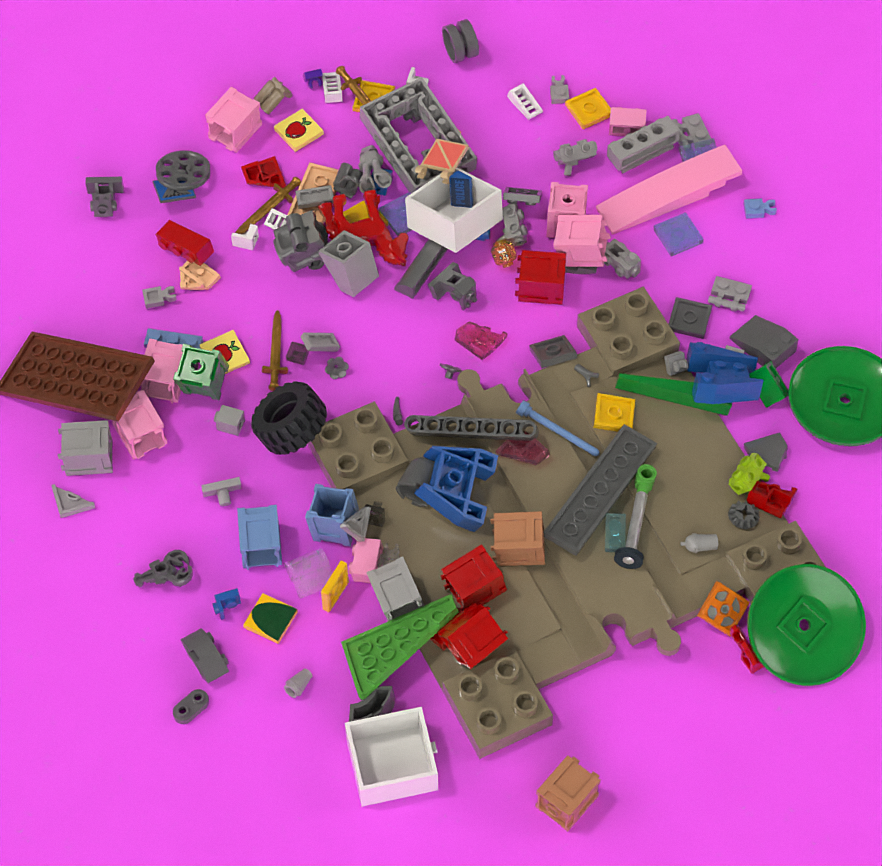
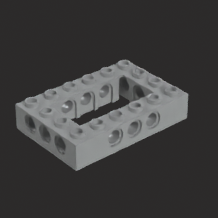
[360,77,477,194]

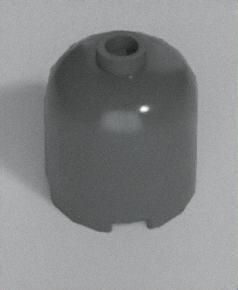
[396,457,435,507]

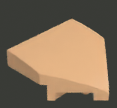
[179,261,221,290]

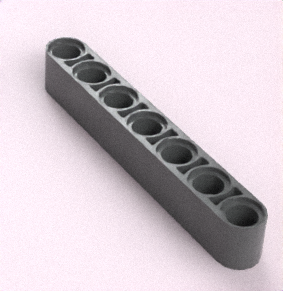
[404,415,539,441]

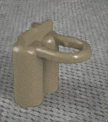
[254,77,293,114]

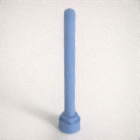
[516,400,600,456]

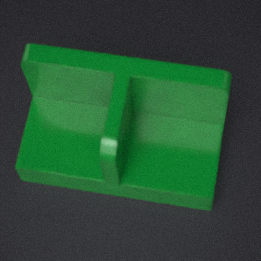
[749,361,788,407]

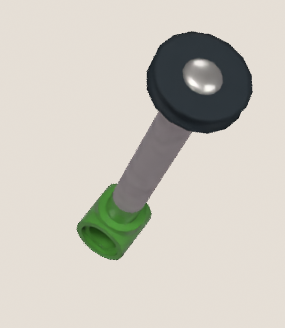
[614,464,657,569]

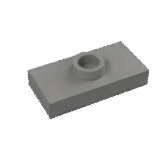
[295,185,334,209]
[301,332,340,352]

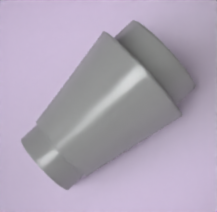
[284,668,312,698]

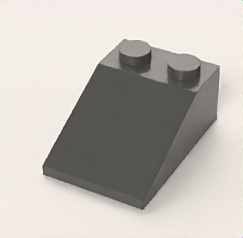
[729,315,799,368]

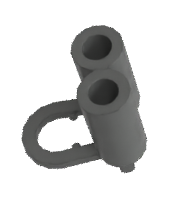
[333,163,363,199]

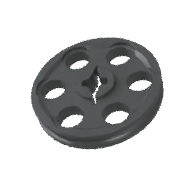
[156,150,210,191]

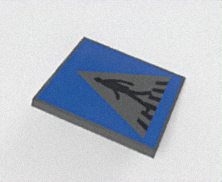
[152,180,196,203]

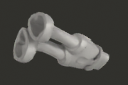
[358,145,392,193]

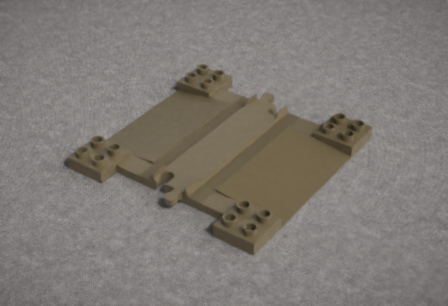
[307,286,825,759]

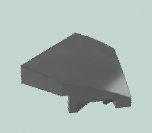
[744,432,788,472]

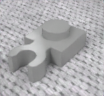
[550,75,569,104]
[142,286,177,309]

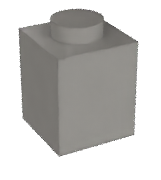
[214,405,245,436]

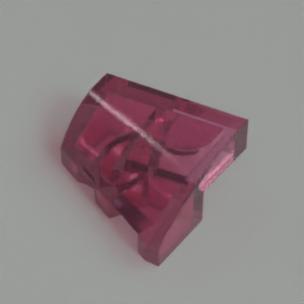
[455,322,508,360]
[495,431,550,465]

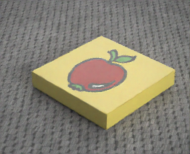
[274,109,324,152]
[199,330,250,374]

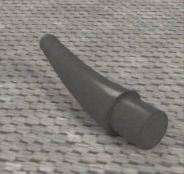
[393,397,403,425]

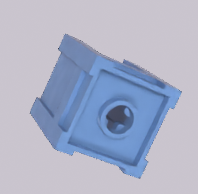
[305,484,359,547]
[237,505,282,570]

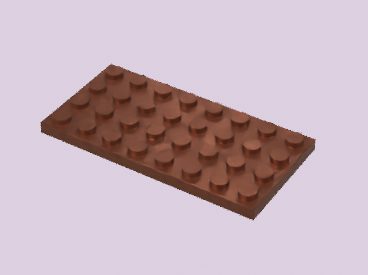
[0,331,155,422]

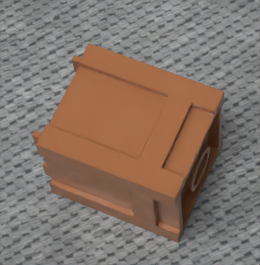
[490,511,545,566]
[535,755,601,832]

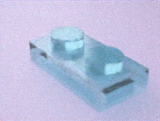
[679,138,716,162]
[605,513,626,552]

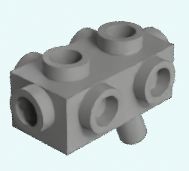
[553,139,597,176]
[496,203,528,247]
[604,238,641,279]

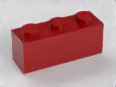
[155,220,214,266]

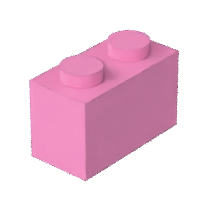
[609,107,647,136]
[349,538,383,583]

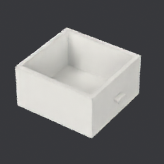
[405,168,503,253]
[345,707,438,807]

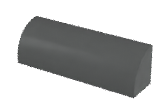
[394,239,448,299]

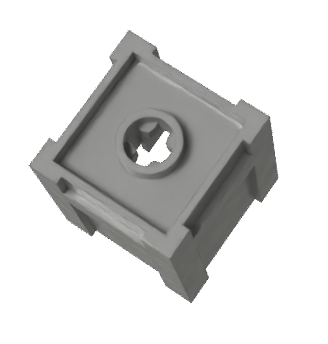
[58,420,113,476]
[366,556,424,621]

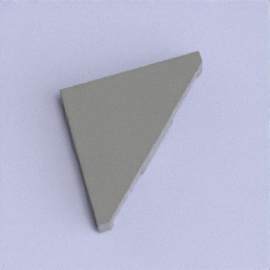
[51,484,95,518]
[340,507,371,542]

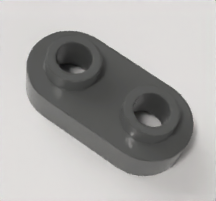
[173,689,209,724]

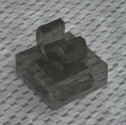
[286,342,309,365]
[365,501,385,527]

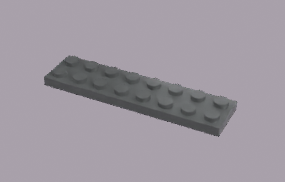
[543,424,657,556]

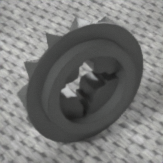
[728,501,760,529]

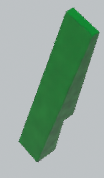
[615,373,732,416]

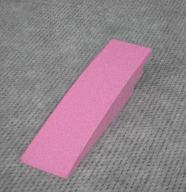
[596,144,742,235]

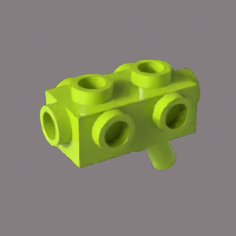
[728,453,770,495]

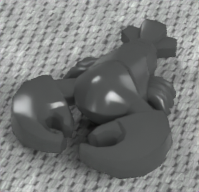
[133,550,193,587]

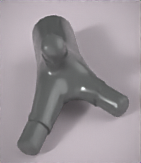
[574,364,599,387]

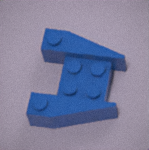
[686,342,763,404]
[414,446,498,532]

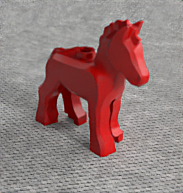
[318,190,409,267]

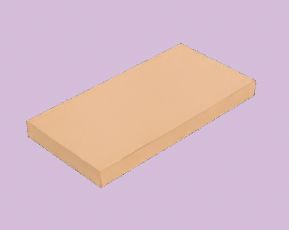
[287,162,338,224]

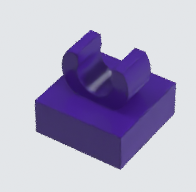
[303,69,323,89]

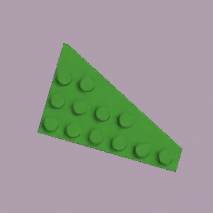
[341,594,459,700]

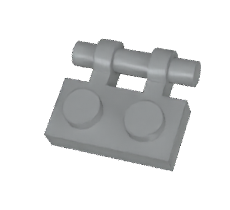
[672,113,712,151]
[708,276,752,312]

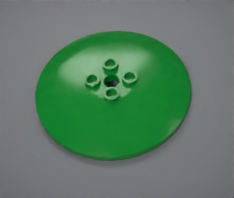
[788,346,882,446]
[747,564,866,686]

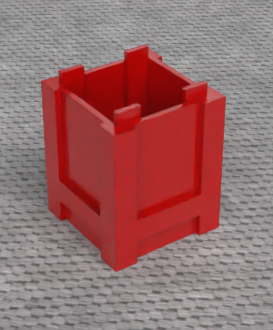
[515,250,566,305]
[440,544,507,611]
[437,602,508,669]

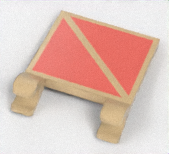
[415,139,469,184]

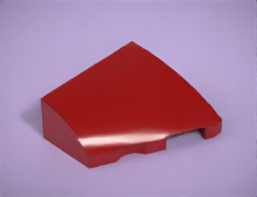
[746,481,798,519]

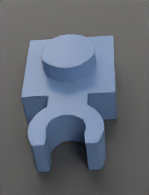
[743,198,777,219]

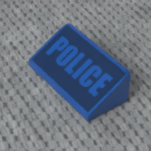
[449,170,473,208]

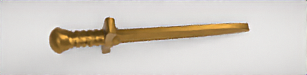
[336,66,371,105]
[235,177,301,235]
[262,310,288,391]

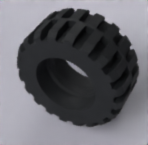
[251,381,327,455]

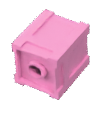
[205,87,262,153]
[547,182,588,238]
[553,215,611,267]
[141,339,183,404]
[112,390,167,460]

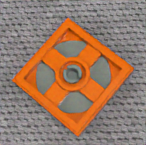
[697,581,750,637]

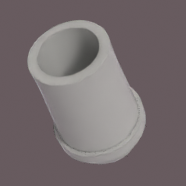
[680,533,718,553]

